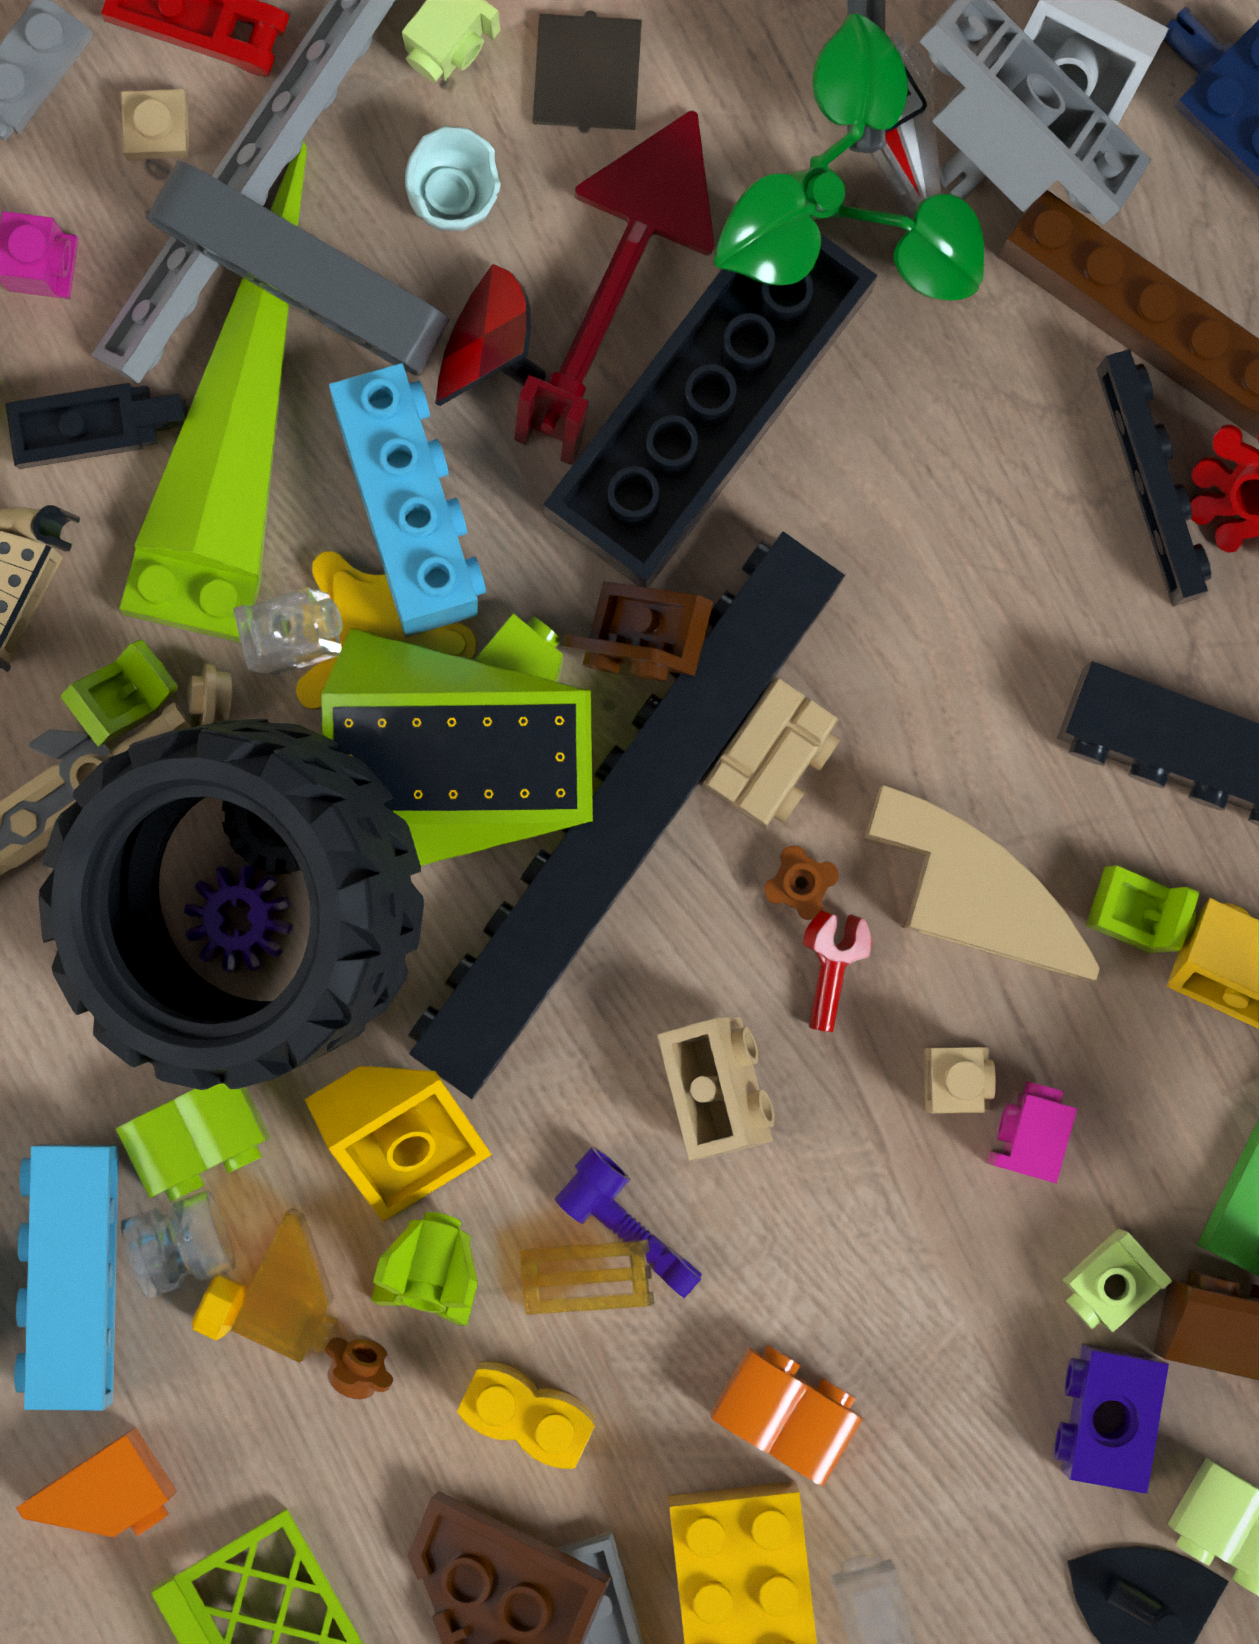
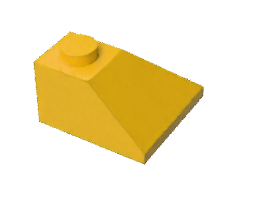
[304,1066,492,1222]

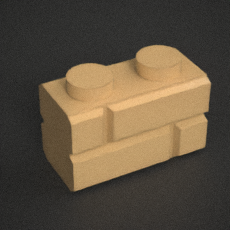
[702,677,841,829]

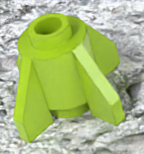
[371,1212,478,1326]

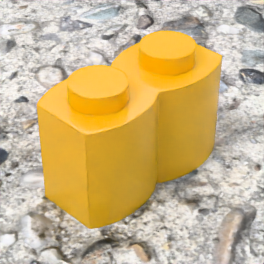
[457,1361,595,1469]

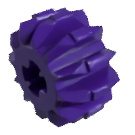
[184,865,294,973]

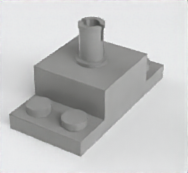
[919,0,1151,225]

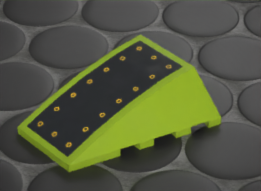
[321,628,593,866]

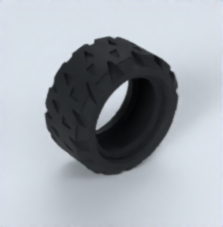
[38,718,424,1090]

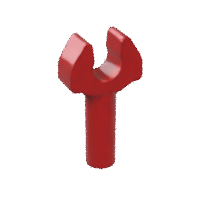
[803,910,872,1032]

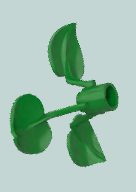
[713,14,984,301]

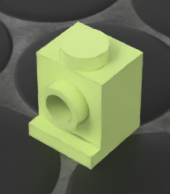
[402,0,501,83]
[1062,1228,1172,1332]

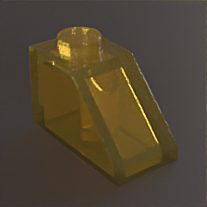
[231,1208,338,1363]

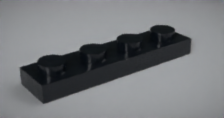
[1096,349,1211,607]

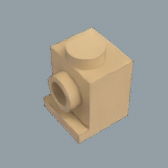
[924,1047,995,1113]

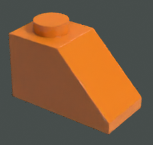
[16,1427,177,1538]

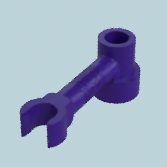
[554,1146,702,1299]

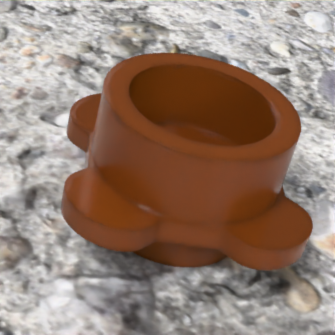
[764,845,839,920]
[325,1337,393,1399]

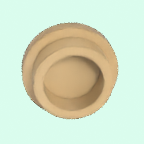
[188,664,232,726]

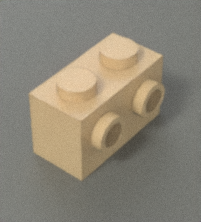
[657,1017,775,1161]

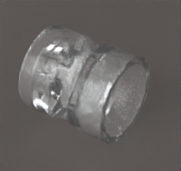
[121,1190,235,1299]

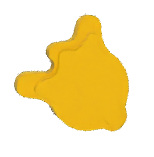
[296,551,477,710]

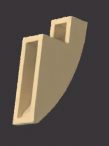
[864,785,1100,982]

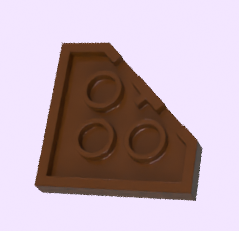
[408,1491,612,1644]

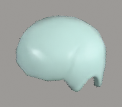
[405,126,501,231]

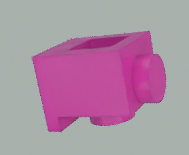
[0,211,79,299]
[987,1081,1077,1184]

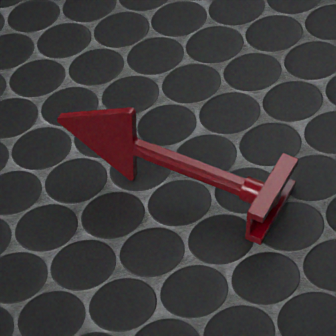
[514,110,715,465]

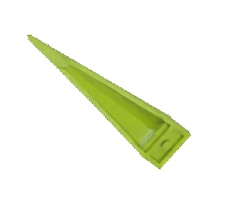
[119,140,308,644]

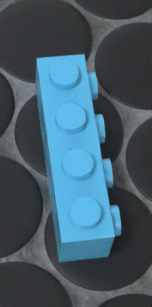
[329,363,486,638]
[14,1144,119,1411]

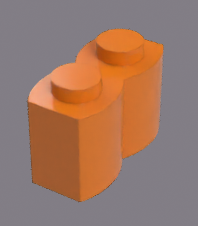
[709,1345,863,1486]

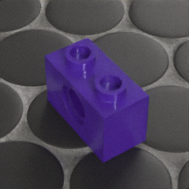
[1054,1344,1169,1494]

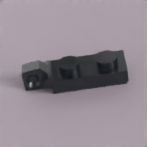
[5,383,187,469]

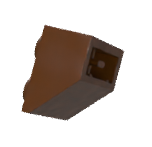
[1153,1270,1259,1380]

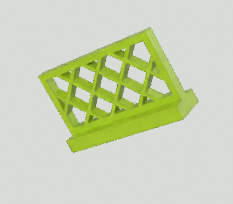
[150,1508,363,1644]

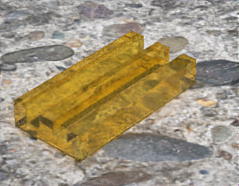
[520,1239,655,1315]

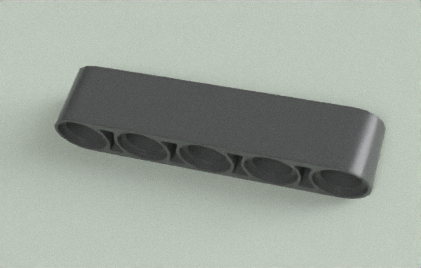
[146,161,450,376]

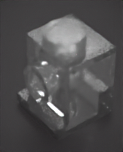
[233,587,343,676]

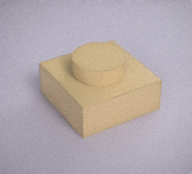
[121,89,189,160]

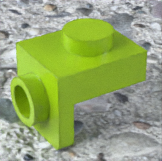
[60,639,177,747]
[1086,865,1199,953]

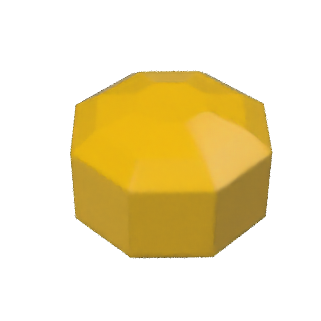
[191,1273,246,1341]

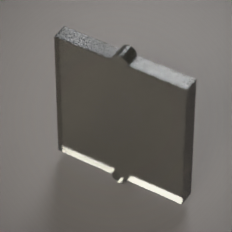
[533,10,642,133]

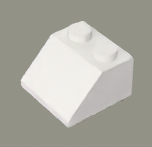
[1024,0,1169,125]

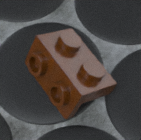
[562,581,713,682]

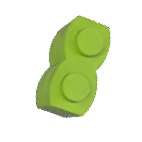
[116,1084,271,1203]

